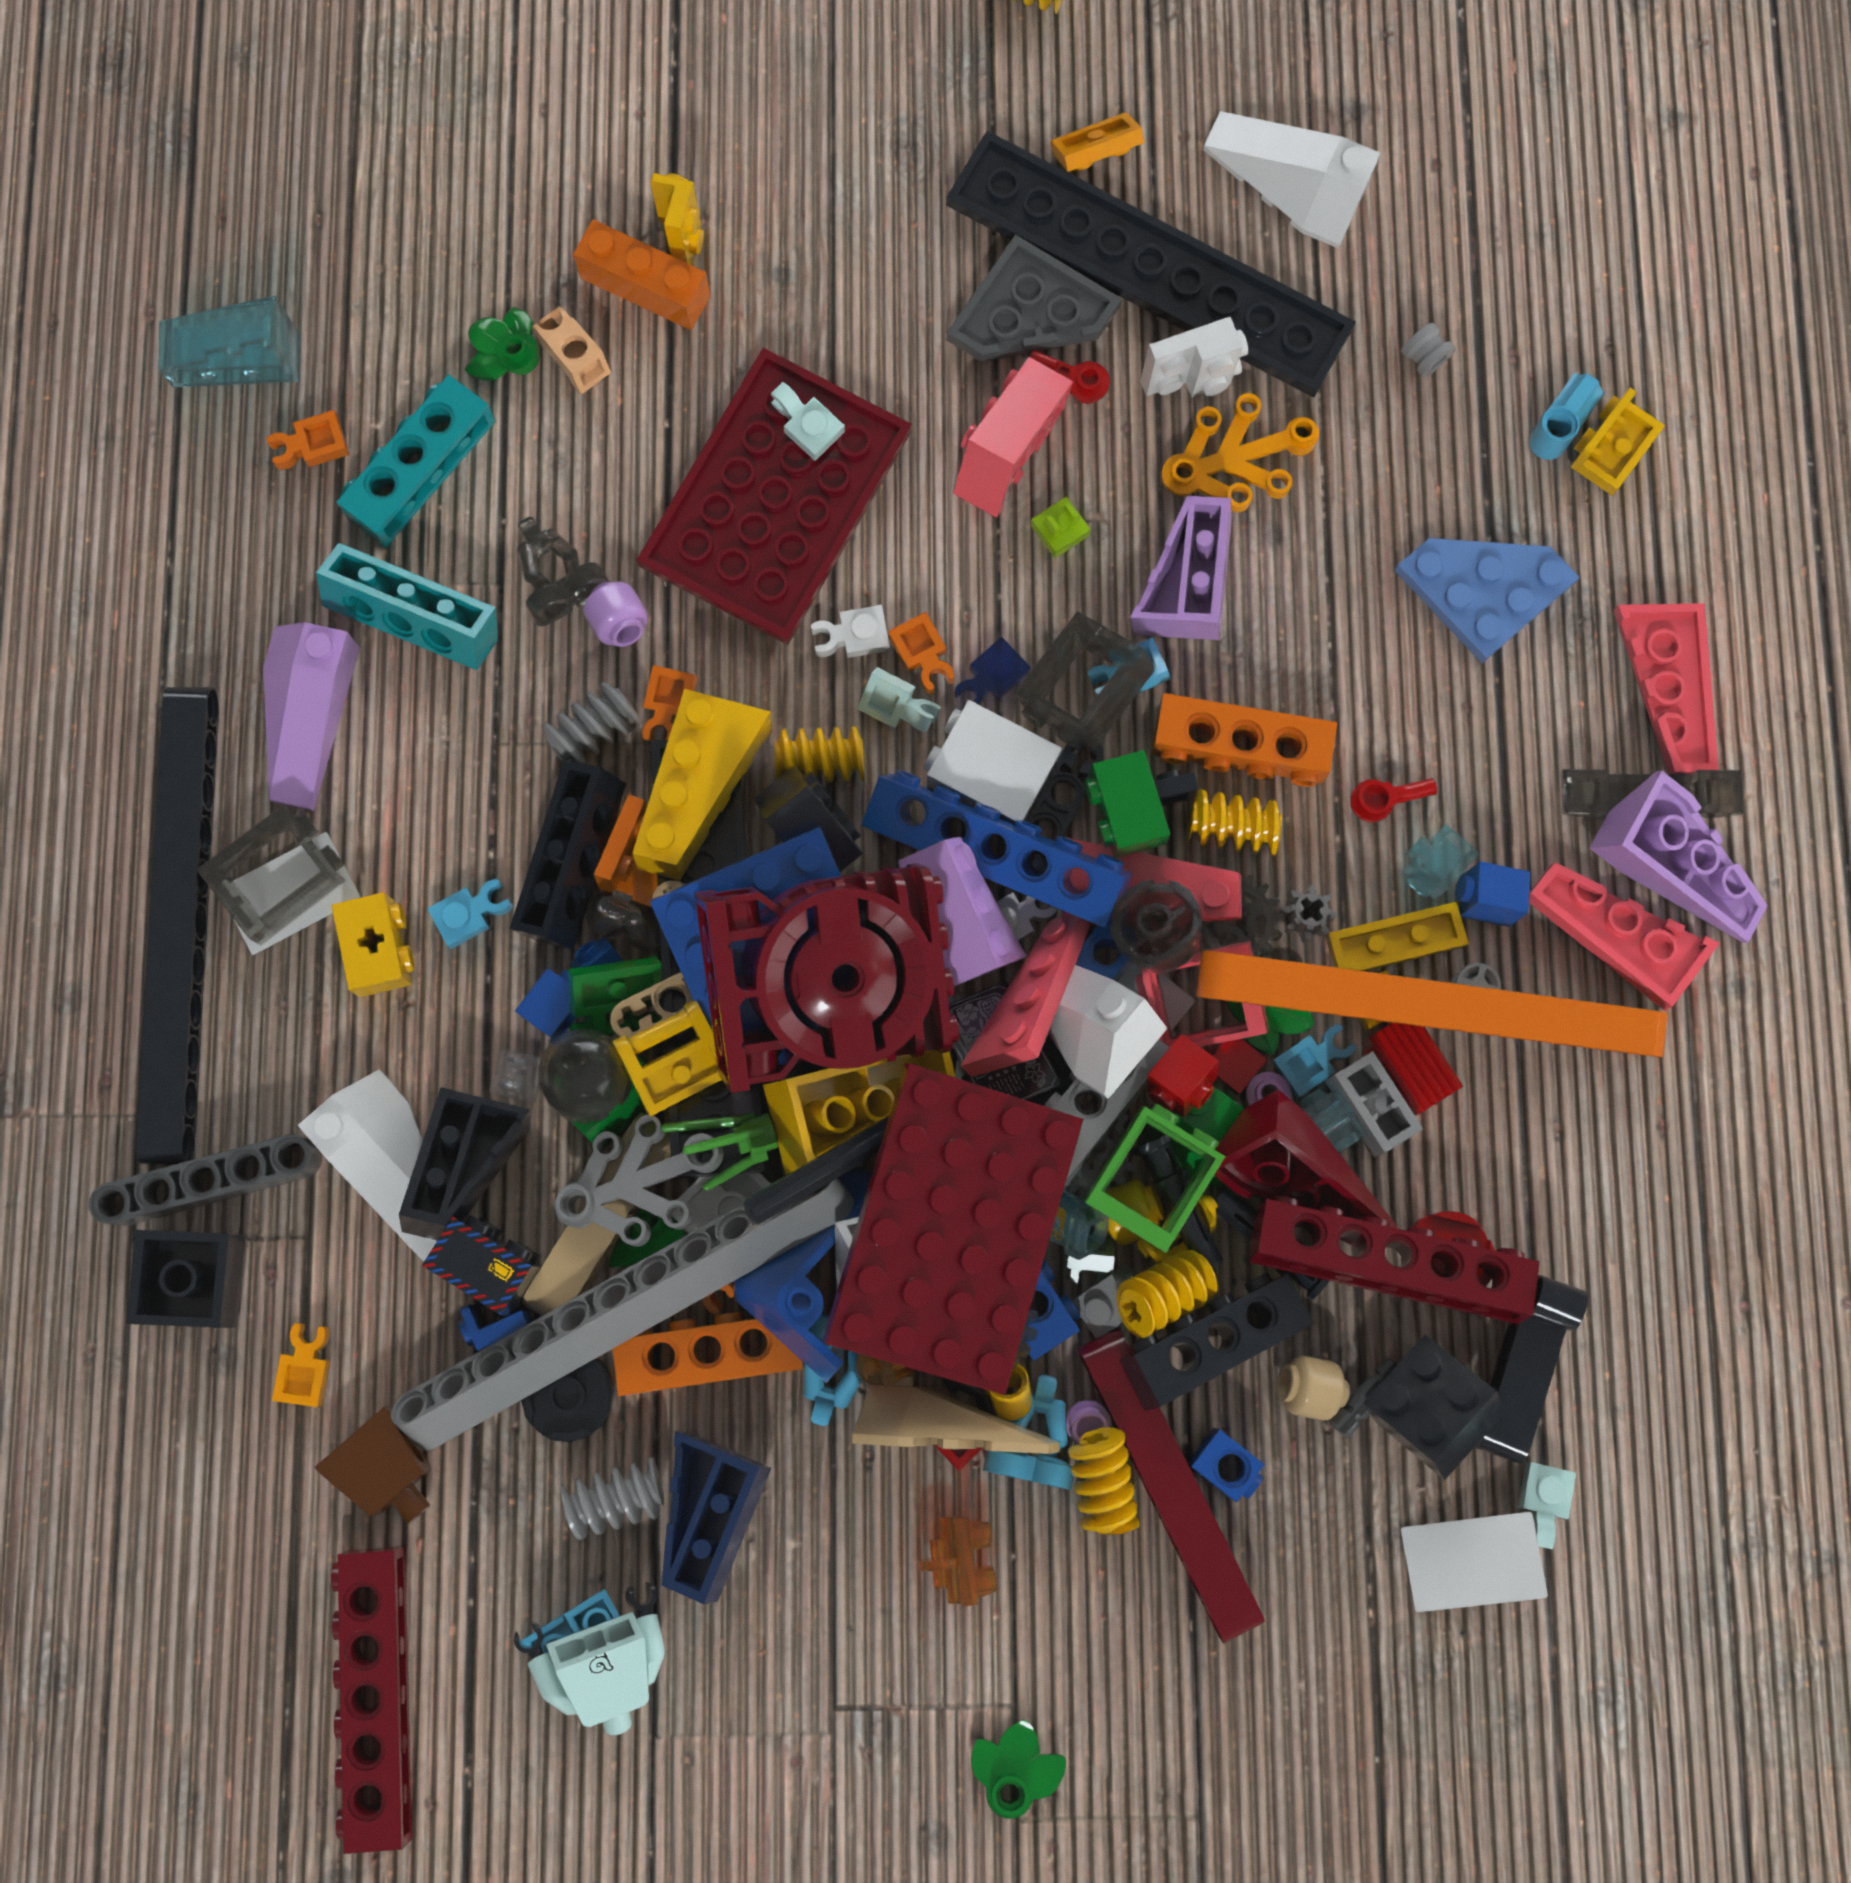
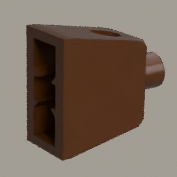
[315,1406,431,1524]

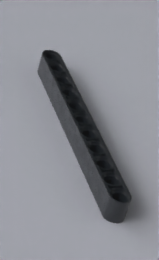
[136,687,219,1165]

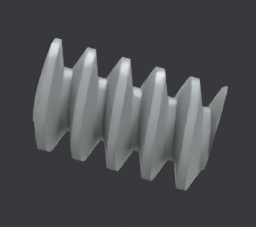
[542,682,642,764]
[561,1457,664,1540]

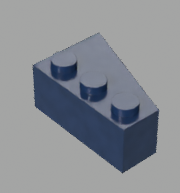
[662,1431,771,1604]

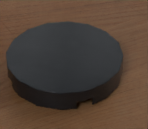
[521,1358,615,1442]

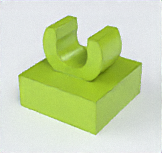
[1030,496,1091,558]

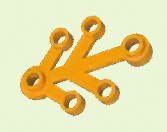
[1161,393,1319,512]

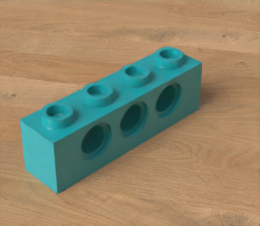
[336,374,496,548]
[316,543,498,670]

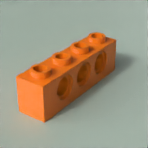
[1151,693,1338,787]
[613,1312,804,1396]

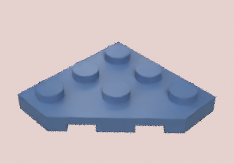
[1394,538,1580,663]

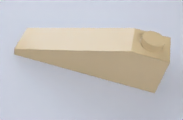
[852,1376,1060,1454]

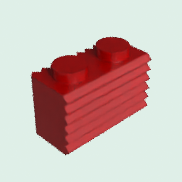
[1361,1023,1464,1116]

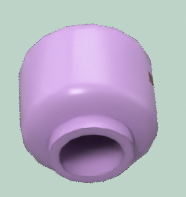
[583,581,648,647]

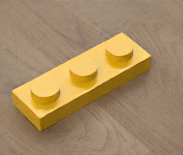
[1325,902,1469,971]

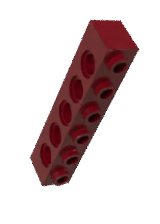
[1248,1196,1540,1324]
[331,1546,412,1854]

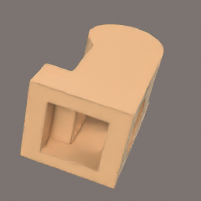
[531,306,611,395]

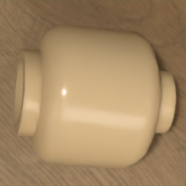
[1277,1355,1350,1421]

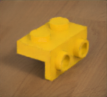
[650,173,704,265]
[1571,387,1665,496]

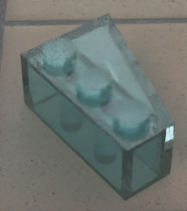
[158,295,300,388]

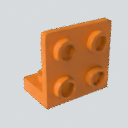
[594,794,658,909]

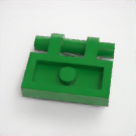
[568,956,663,1043]

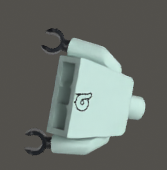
[514,1582,665,1735]

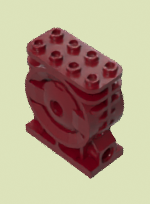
[694,863,959,1093]

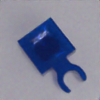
[954,637,1031,706]

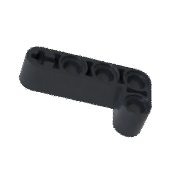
[1475,1275,1588,1464]

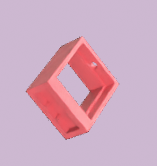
[1136,941,1269,1048]

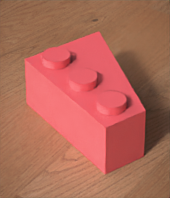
[953,357,1073,518]

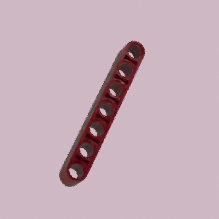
[1077,1328,1265,1644]

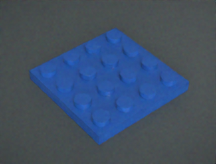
[650,827,863,1031]

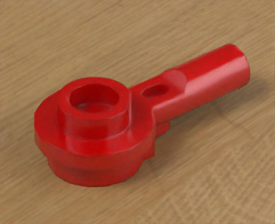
[1030,349,1110,404]
[1350,778,1437,823]

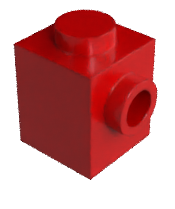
[1147,1034,1219,1118]

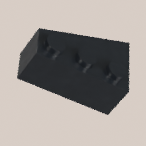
[399,1087,531,1241]

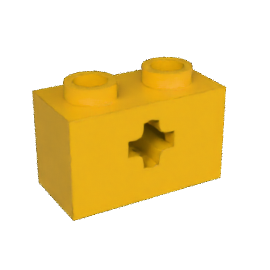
[331,892,415,997]

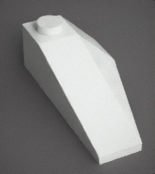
[1203,111,1381,249]
[1048,965,1168,1099]
[298,1070,437,1262]

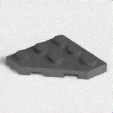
[946,234,1122,362]

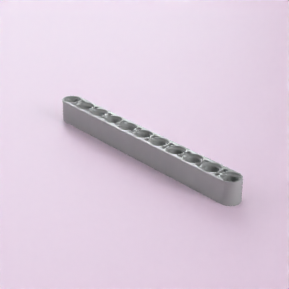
[391,1178,854,1450]

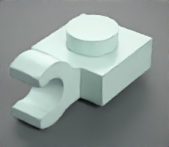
[771,382,845,461]
[857,667,941,733]
[1518,1462,1576,1549]

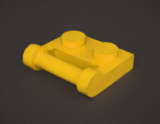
[612,1000,722,1117]

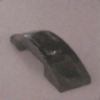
[1561,769,1744,819]

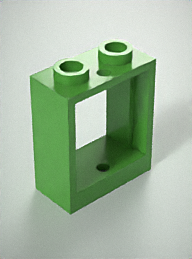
[1083,1103,1225,1253]

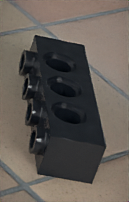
[509,760,627,950]
[1119,1272,1314,1411]

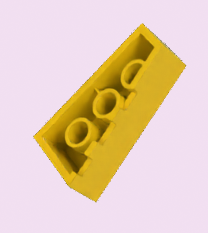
[632,689,772,881]
[763,1050,956,1175]

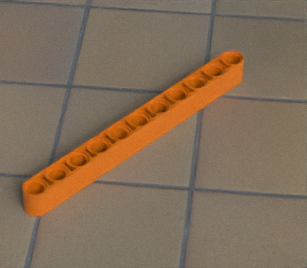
[1196,950,1668,1057]

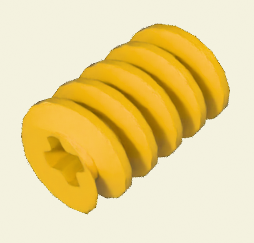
[774,726,865,783]
[1187,789,1282,857]
[1116,1250,1218,1338]
[1067,1427,1140,1535]

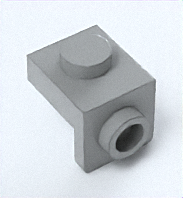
[1072,1263,1139,1338]

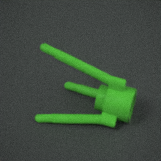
[661,1112,778,1191]

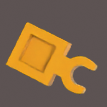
[272,1323,331,1407]

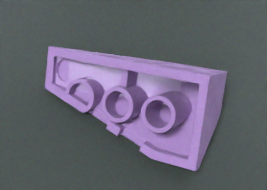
[263,622,360,811]
[1589,771,1768,943]

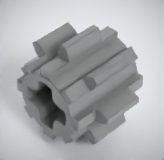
[1279,885,1337,943]

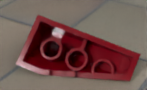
[1214,1089,1396,1248]

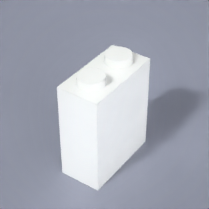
[923,700,1062,824]

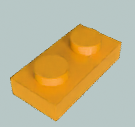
[1050,112,1144,172]

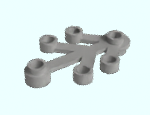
[555,1114,724,1247]

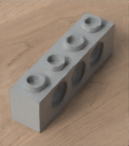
[1044,1039,1169,1191]

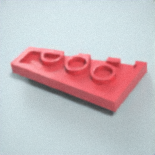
[1613,603,1719,776]
[1062,837,1242,926]
[1529,862,1720,1011]
[960,915,1091,1077]

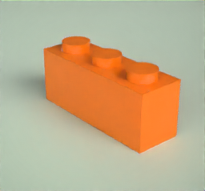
[573,219,711,331]

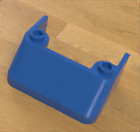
[733,1166,873,1383]

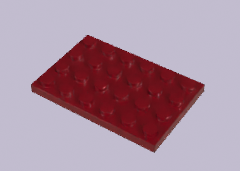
[636,347,912,645]
[822,1063,1084,1395]

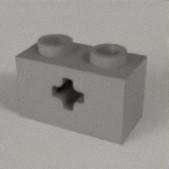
[1325,1051,1423,1157]

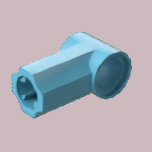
[1529,373,1605,460]

